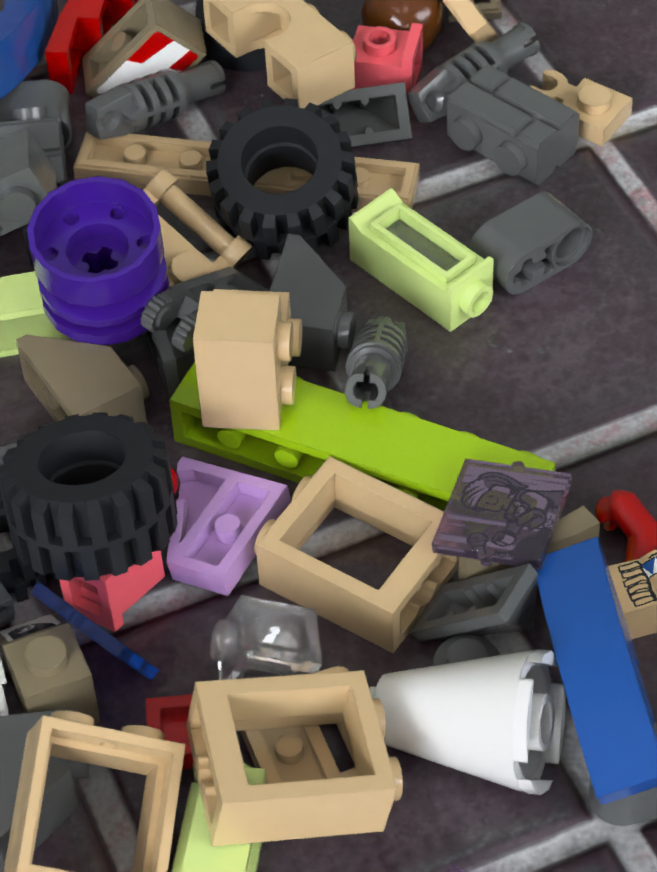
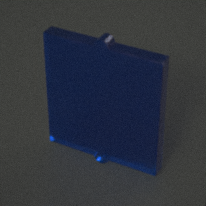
[30,582,159,681]

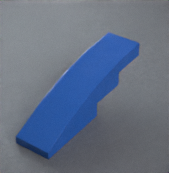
[0,0,59,100]
[534,536,657,805]

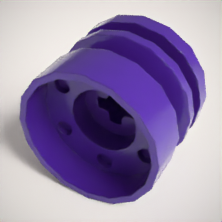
[27,176,170,345]

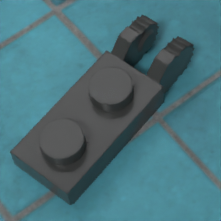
[140,266,270,352]

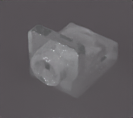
[210,595,322,680]

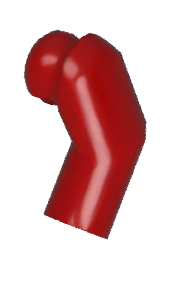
[595,490,657,562]

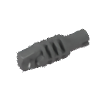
[406,22,540,123]
[85,60,226,140]
[345,316,409,409]

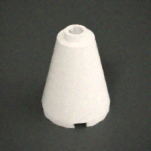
[369,650,566,795]

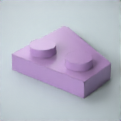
[166,456,291,596]

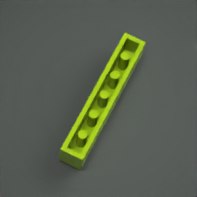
[169,362,556,541]

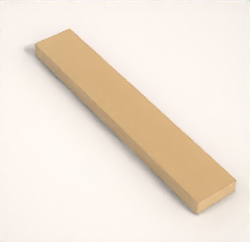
[73,132,420,212]

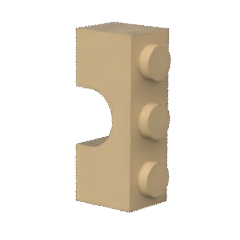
[203,0,357,109]

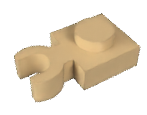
[530,69,633,147]

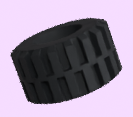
[206,98,359,260]
[0,412,178,581]

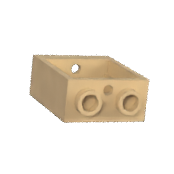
[254,456,464,653]
[186,670,403,846]
[4,711,185,872]

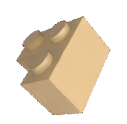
[193,289,302,431]

